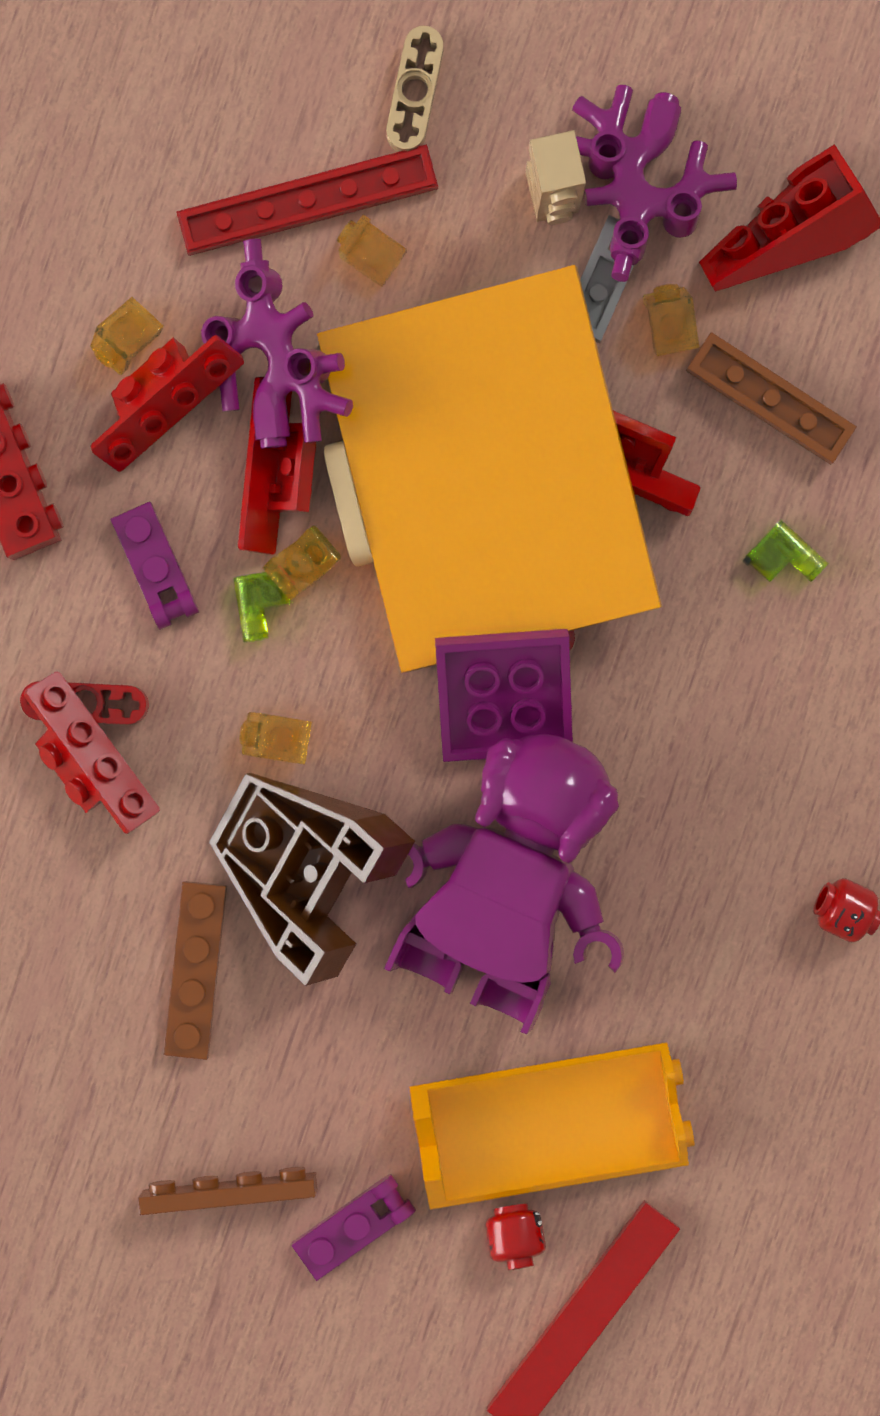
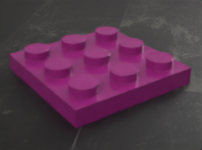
[435,629,573,762]

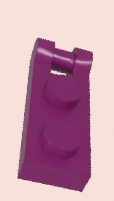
[110,501,199,630]
[291,1174,416,1281]

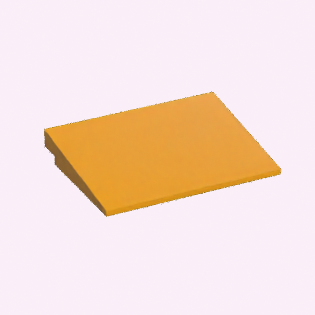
[317,265,662,673]

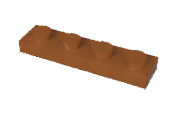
[686,332,857,465]
[164,881,227,1060]
[138,1167,318,1215]

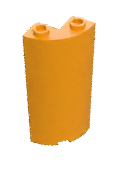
[409,1042,695,1210]

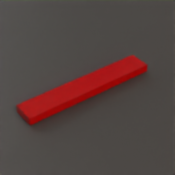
[176,144,438,256]
[487,1200,680,1416]

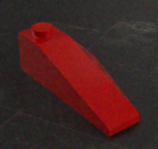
[699,144,880,292]

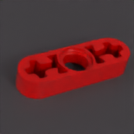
[20,681,149,725]

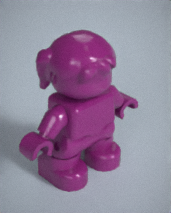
[384,734,624,1035]

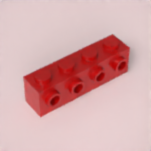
[0,383,64,560]

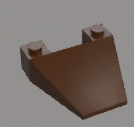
[209,773,415,986]

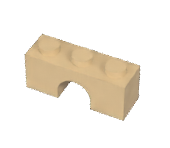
[525,130,586,225]

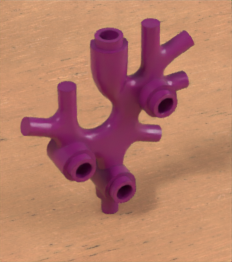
[572,85,737,282]
[201,239,353,449]

